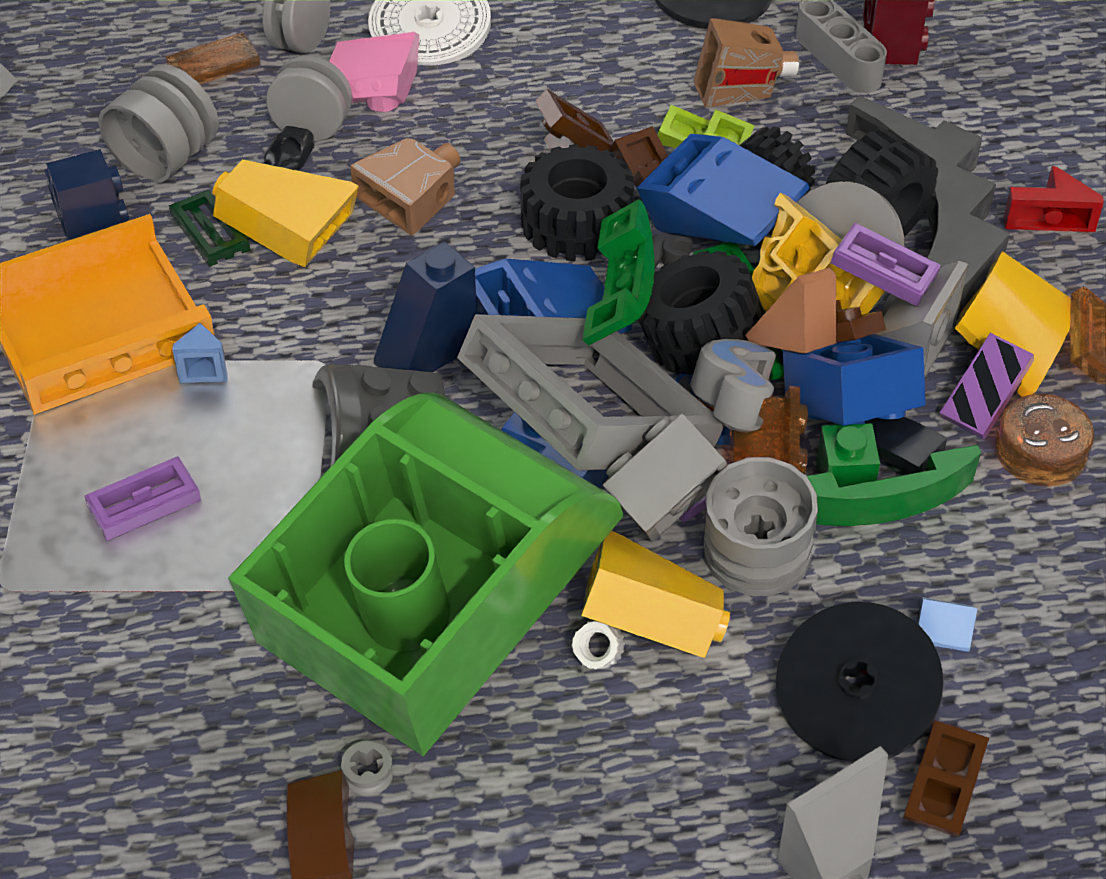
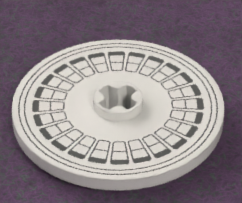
[368,0,491,65]

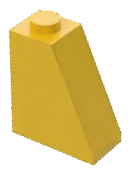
[212,160,359,267]
[581,531,730,658]

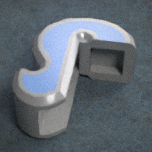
[690,339,776,433]

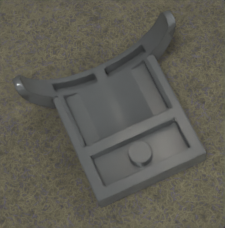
[312,364,446,466]

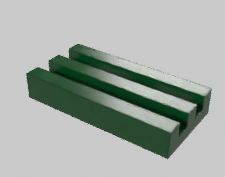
[169,190,250,267]

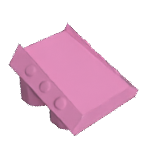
[329,32,420,112]

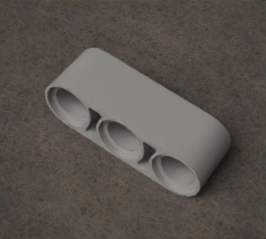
[796,0,887,93]

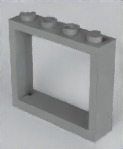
[457,314,724,471]

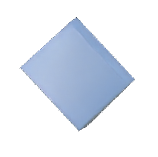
[918,597,977,652]

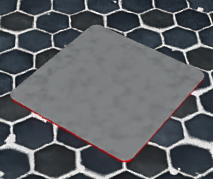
[0,361,328,592]

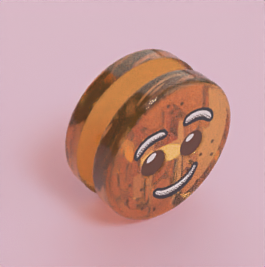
[995,394,1094,487]

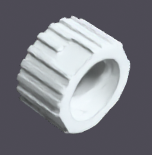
[572,621,625,669]

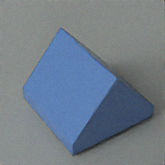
[172,323,228,383]

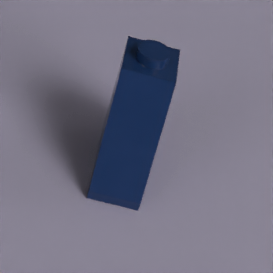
[374,241,477,372]

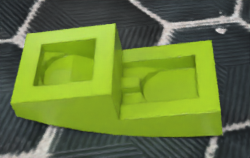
[657,105,755,148]

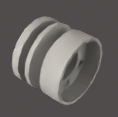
[98,64,219,183]
[704,457,818,596]

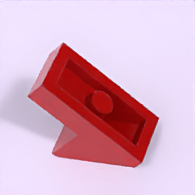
[1004,166,1104,232]

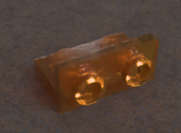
[730,385,808,475]

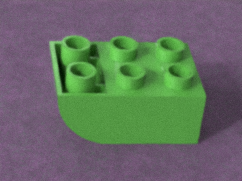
[228,393,623,757]

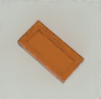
[166,32,260,84]
[1070,286,1106,384]

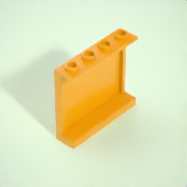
[0,214,214,415]

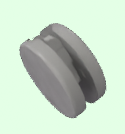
[262,0,330,53]
[266,56,352,141]

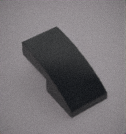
[865,417,947,475]

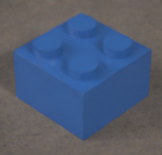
[783,334,926,426]

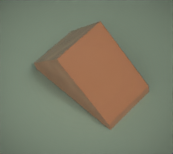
[745,268,836,354]

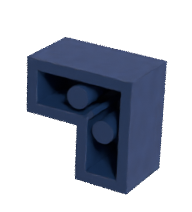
[44,149,130,241]

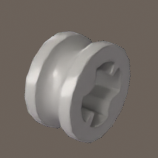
[341,741,393,796]

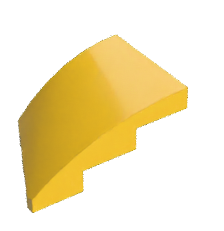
[752,193,885,314]
[955,251,1079,401]

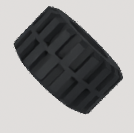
[826,128,938,237]
[520,144,634,261]
[638,251,765,374]

